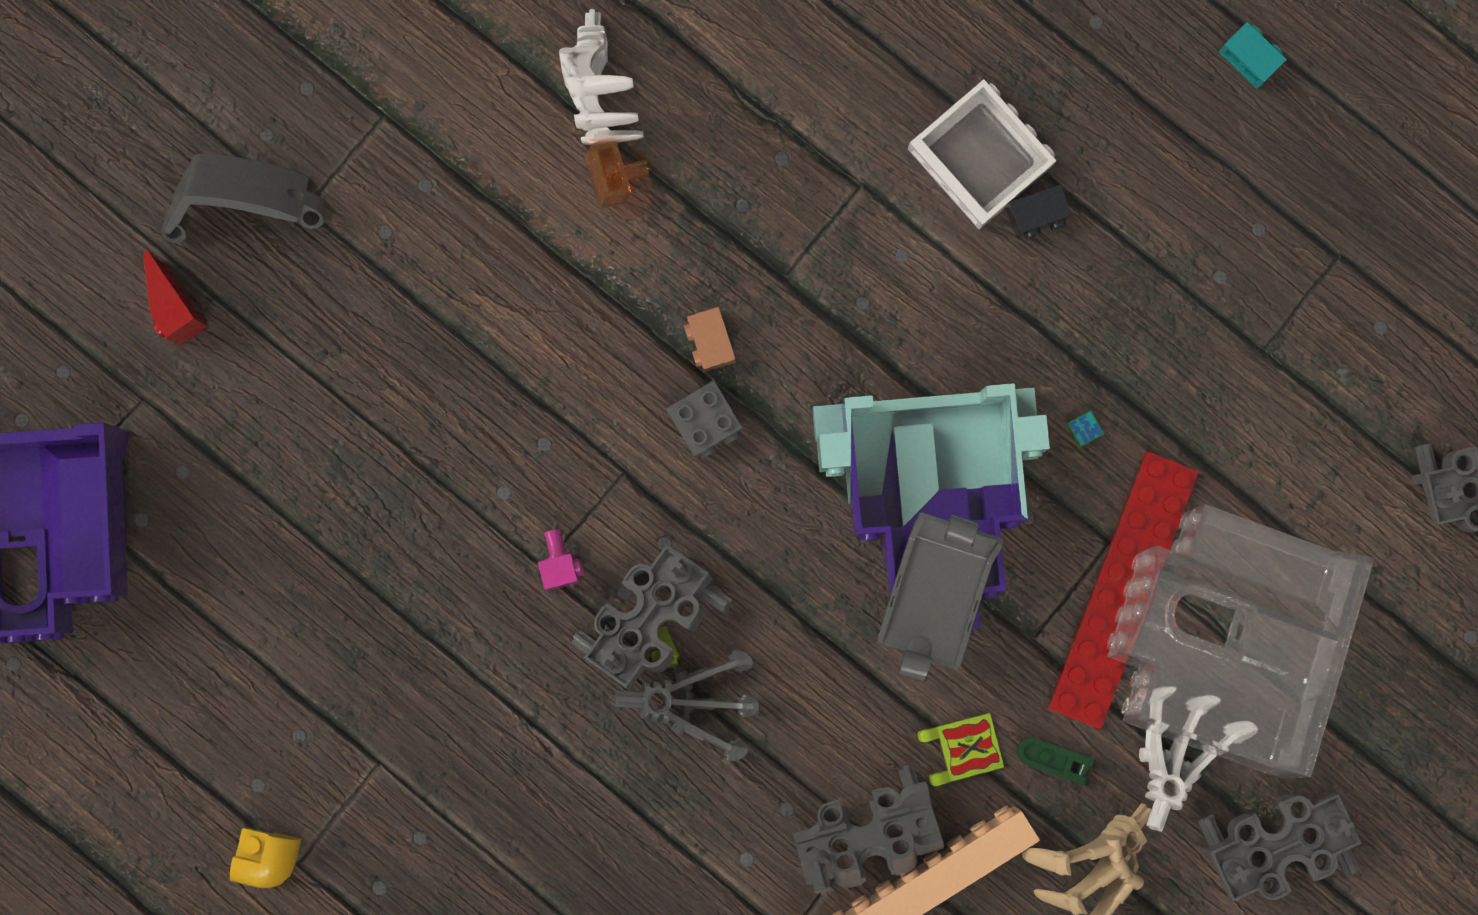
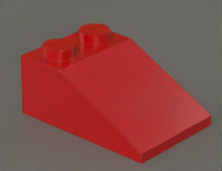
[143,250,208,345]

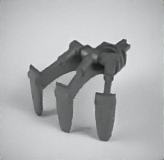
[614,649,759,762]

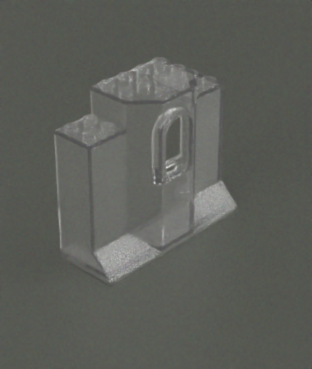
[1107,504,1374,778]

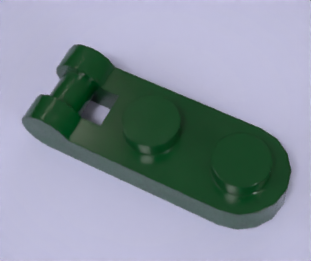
[1017,737,1096,786]

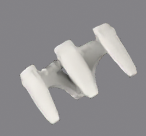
[559,9,644,146]
[1139,686,1257,832]

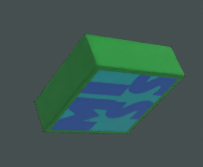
[1066,410,1104,448]

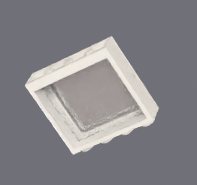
[908,79,1056,230]

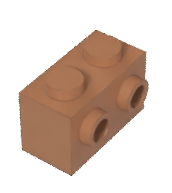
[684,307,735,372]

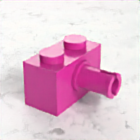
[538,529,585,590]

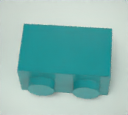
[1219,22,1287,89]

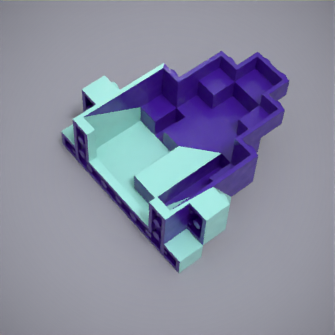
[812,383,1050,634]

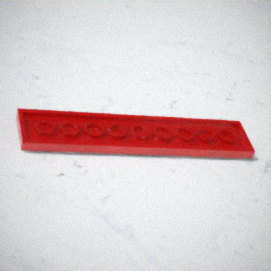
[1047,451,1199,730]

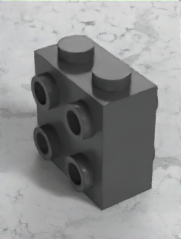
[666,381,742,459]

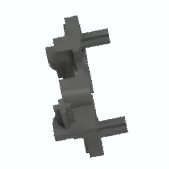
[1411,443,1478,532]
[571,544,732,690]
[793,765,944,896]
[1197,793,1362,902]

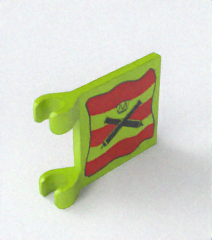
[917,713,1004,786]

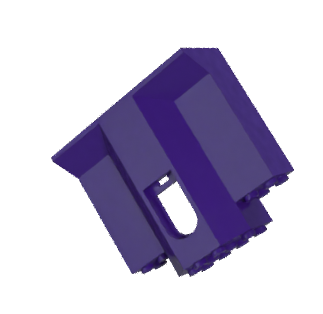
[0,423,129,644]

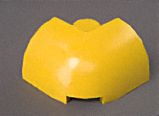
[230,827,302,888]

